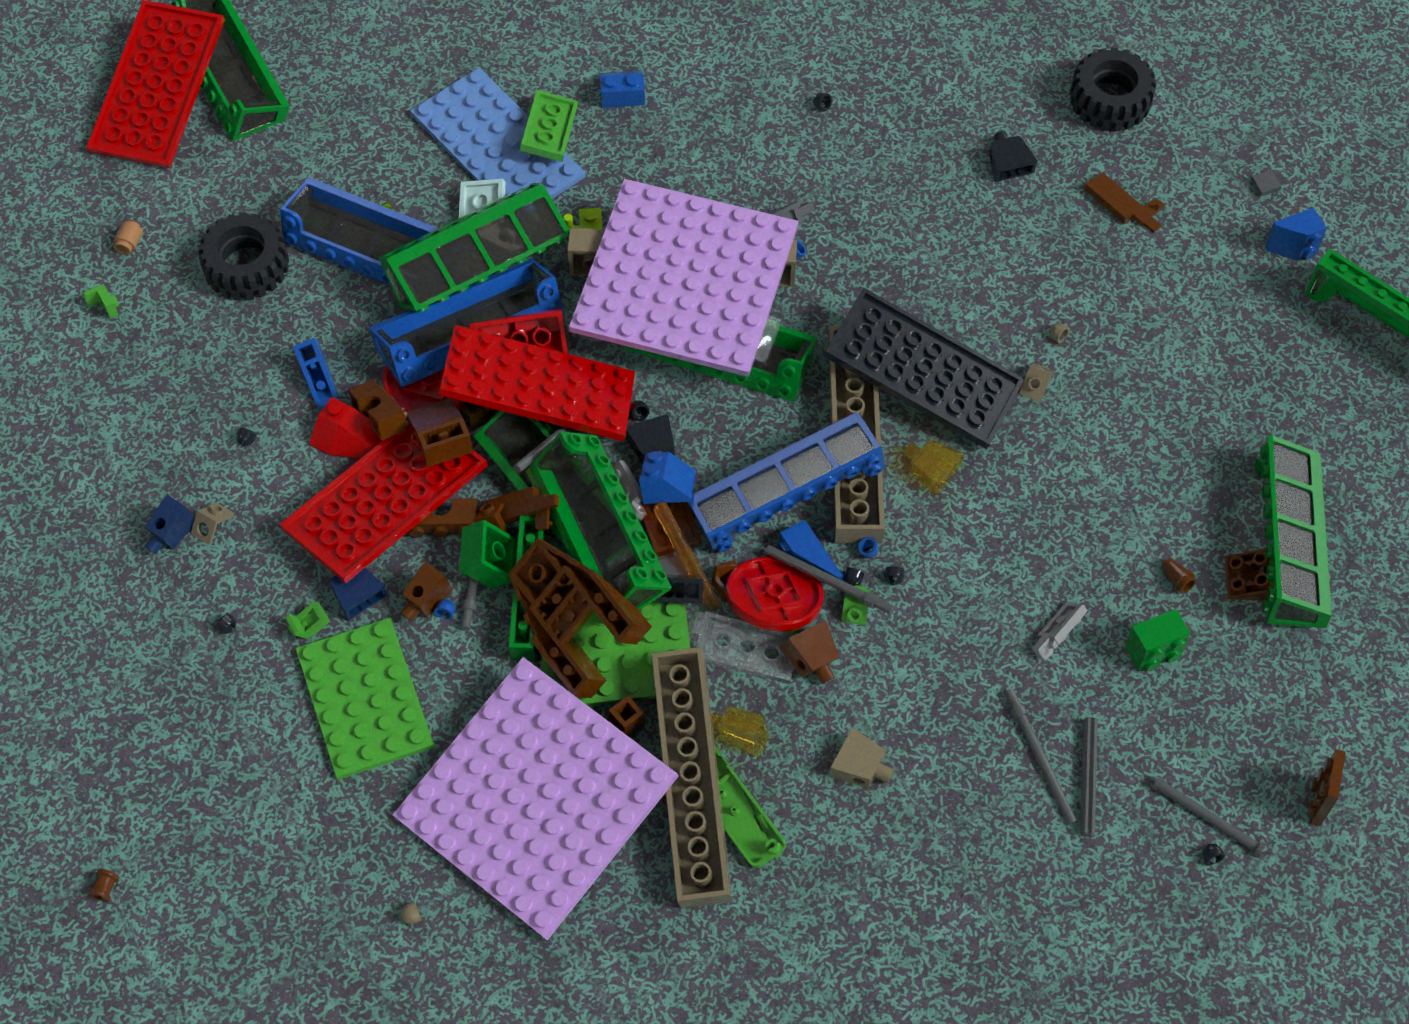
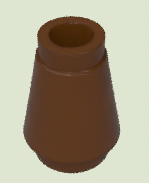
[1161,558,1196,593]

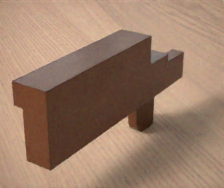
[1084,172,1165,233]
[485,486,559,531]

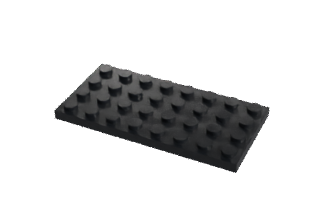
[823,287,1024,449]

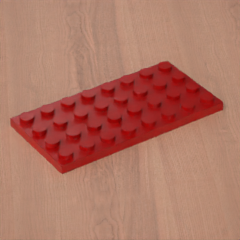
[86,0,225,169]
[438,325,635,441]
[280,420,487,584]

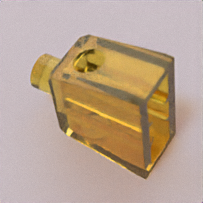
[904,439,964,496]
[712,706,770,758]

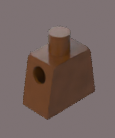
[400,561,453,622]
[779,620,839,684]

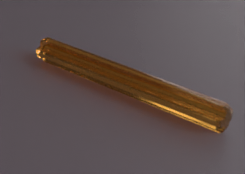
[653,502,720,610]

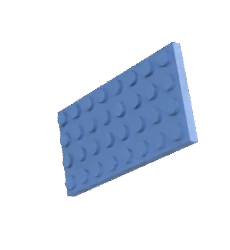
[410,68,586,221]

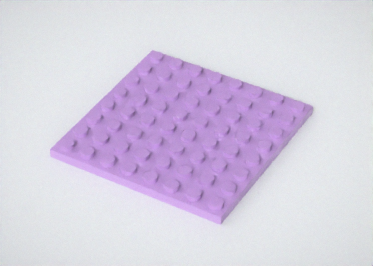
[569,179,799,377]
[393,657,679,941]

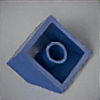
[599,70,645,108]
[1265,208,1327,260]
[639,451,696,504]

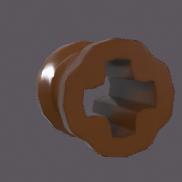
[87,869,120,902]

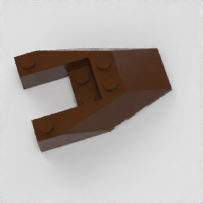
[509,538,652,698]

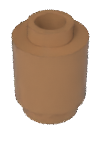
[113,221,143,255]

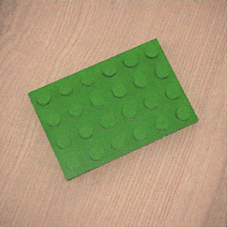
[541,601,690,706]
[296,618,434,780]

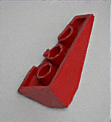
[469,308,568,354]
[309,397,385,460]

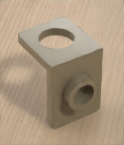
[1019,363,1055,402]
[191,503,234,544]

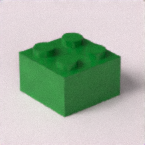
[459,520,516,588]
[1125,609,1191,671]

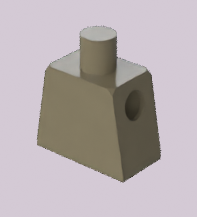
[830,728,894,788]

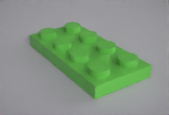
[520,90,579,162]

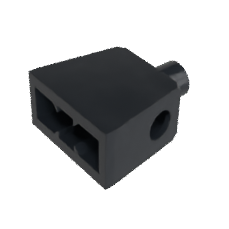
[989,131,1037,182]
[626,414,675,465]
[655,574,703,604]

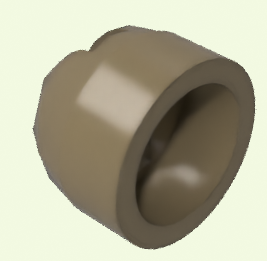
[1050,323,1070,343]
[401,901,422,924]

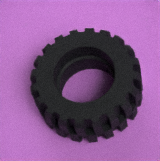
[1070,48,1156,131]
[198,213,289,301]

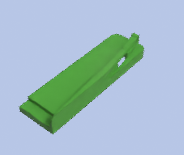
[715,746,786,868]

